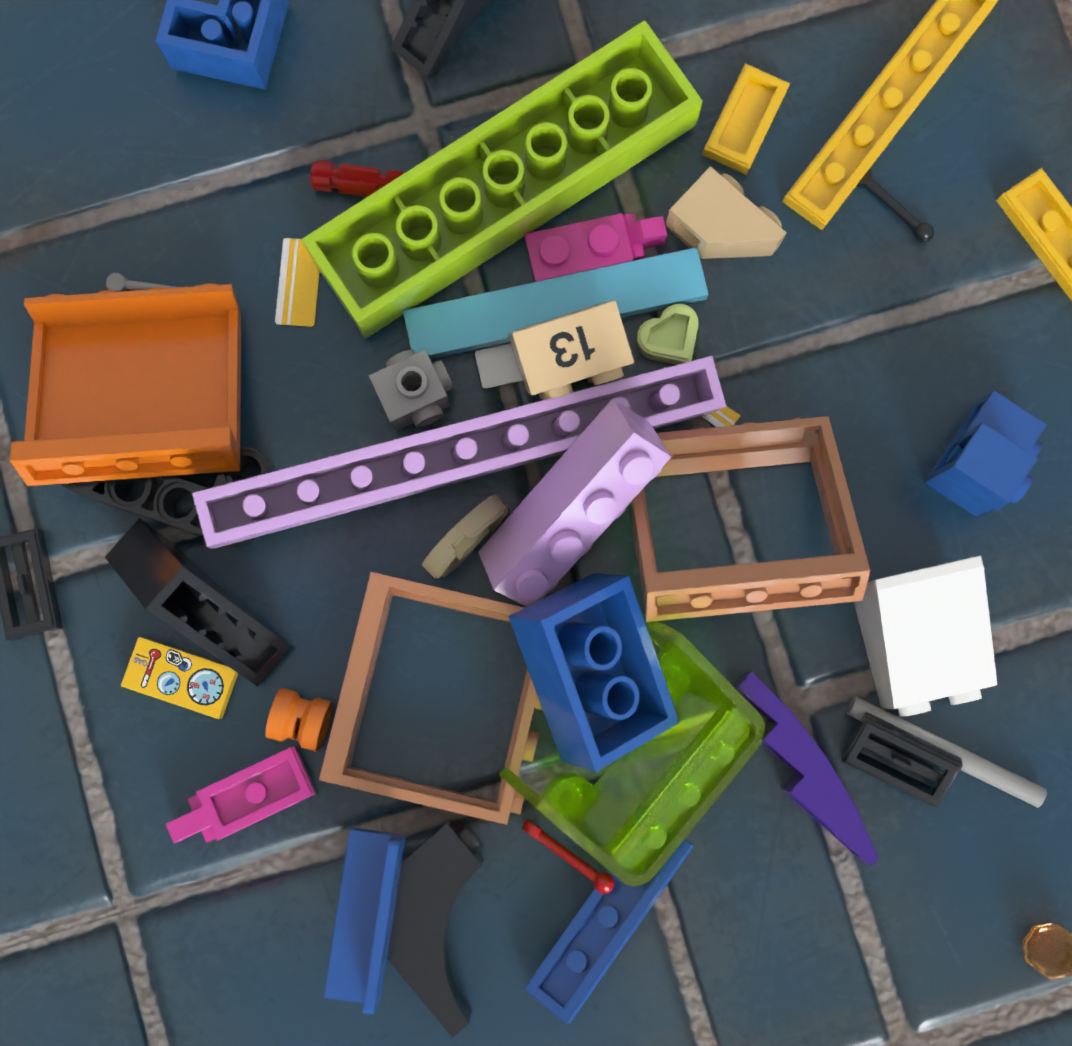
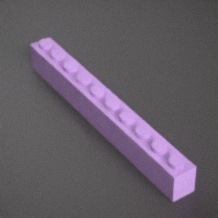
[192,356,726,549]

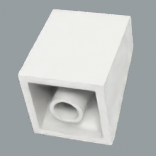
[854,556,997,717]

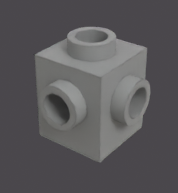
[368,350,454,432]

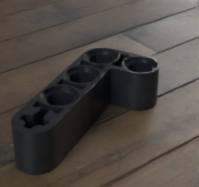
[61,447,276,548]

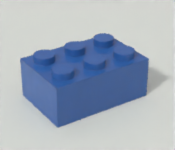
[508,573,680,772]

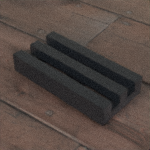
[0,528,63,641]
[841,711,963,808]

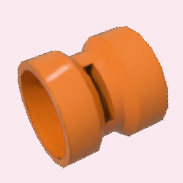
[265,687,333,752]

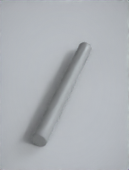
[846,696,1047,808]

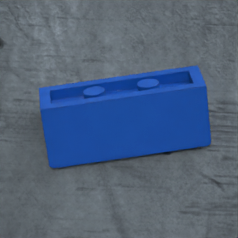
[324,827,406,1015]

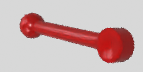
[522,819,615,894]

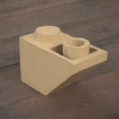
[665,166,787,259]

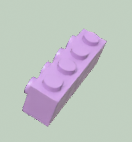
[478,398,672,607]

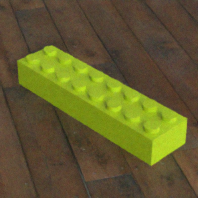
[301,20,703,339]

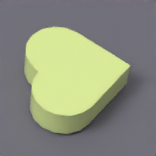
[636,304,698,365]

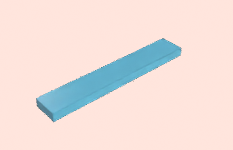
[403,247,709,360]

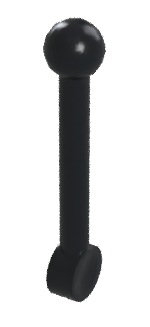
[857,169,934,242]

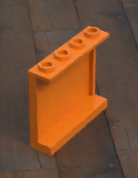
[10,283,241,486]

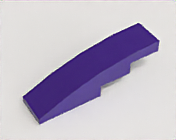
[731,671,879,866]

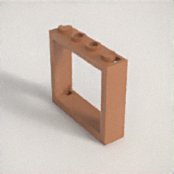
[628,416,870,622]
[319,572,543,825]

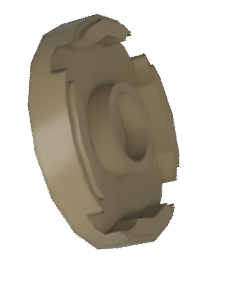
[422,493,510,579]

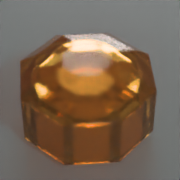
[1022,923,1072,979]

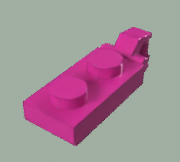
[525,213,668,282]
[166,746,317,843]

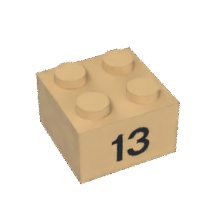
[508,300,634,400]

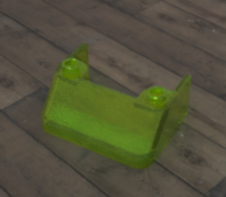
[499,613,765,886]

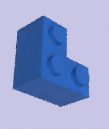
[155,0,290,90]
[924,390,1047,517]

